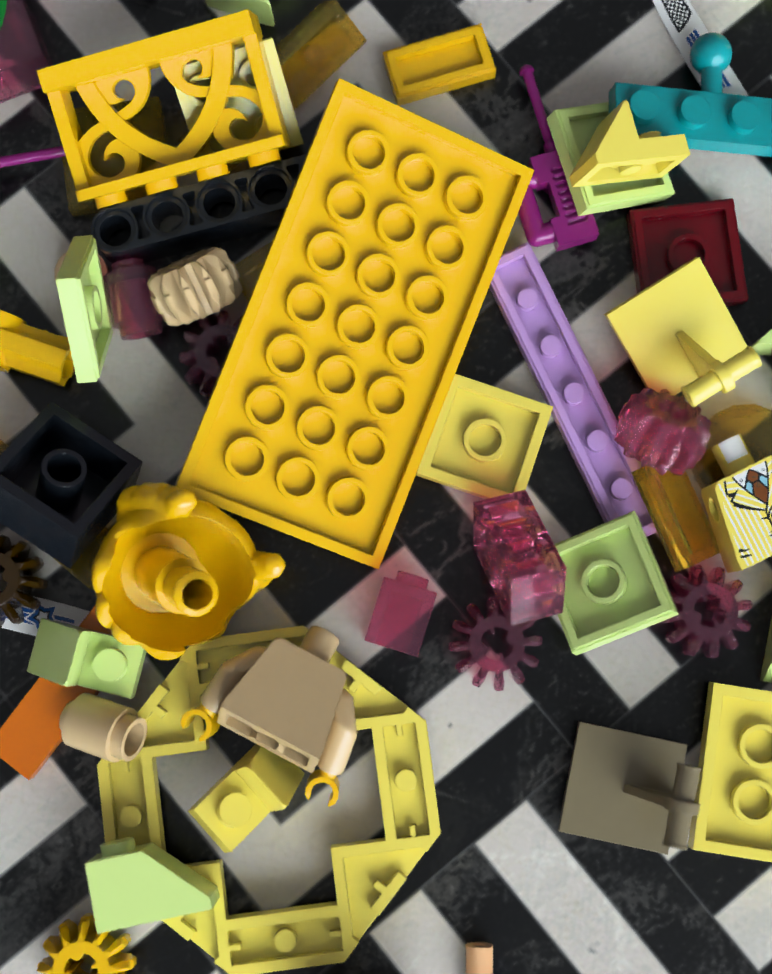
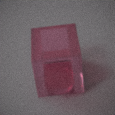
[364,571,437,657]

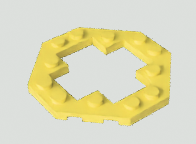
[97,625,441,974]

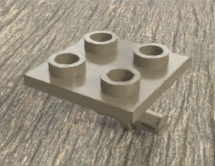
[558,721,702,855]

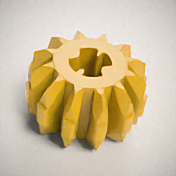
[37,913,137,974]

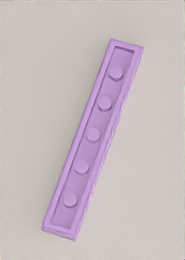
[489,242,669,536]

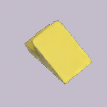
[569,100,690,187]
[188,744,305,853]

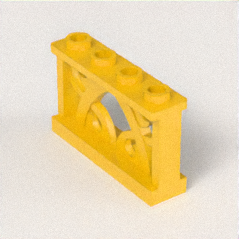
[36,9,292,209]

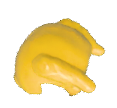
[91,482,285,660]

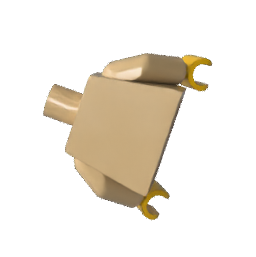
[180,626,357,807]

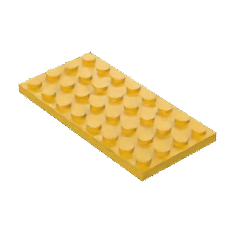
[175,78,534,570]

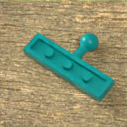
[608,32,772,157]

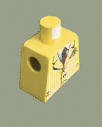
[701,433,772,573]

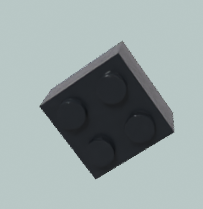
[0,401,143,569]

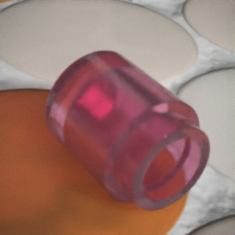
[103,258,164,340]

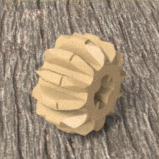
[147,247,243,326]

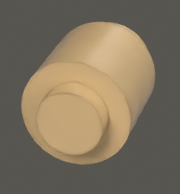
[59,693,147,763]

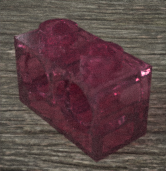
[473,490,566,626]

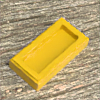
[382,23,496,106]

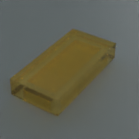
[631,454,720,573]

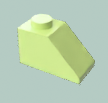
[84,837,220,934]

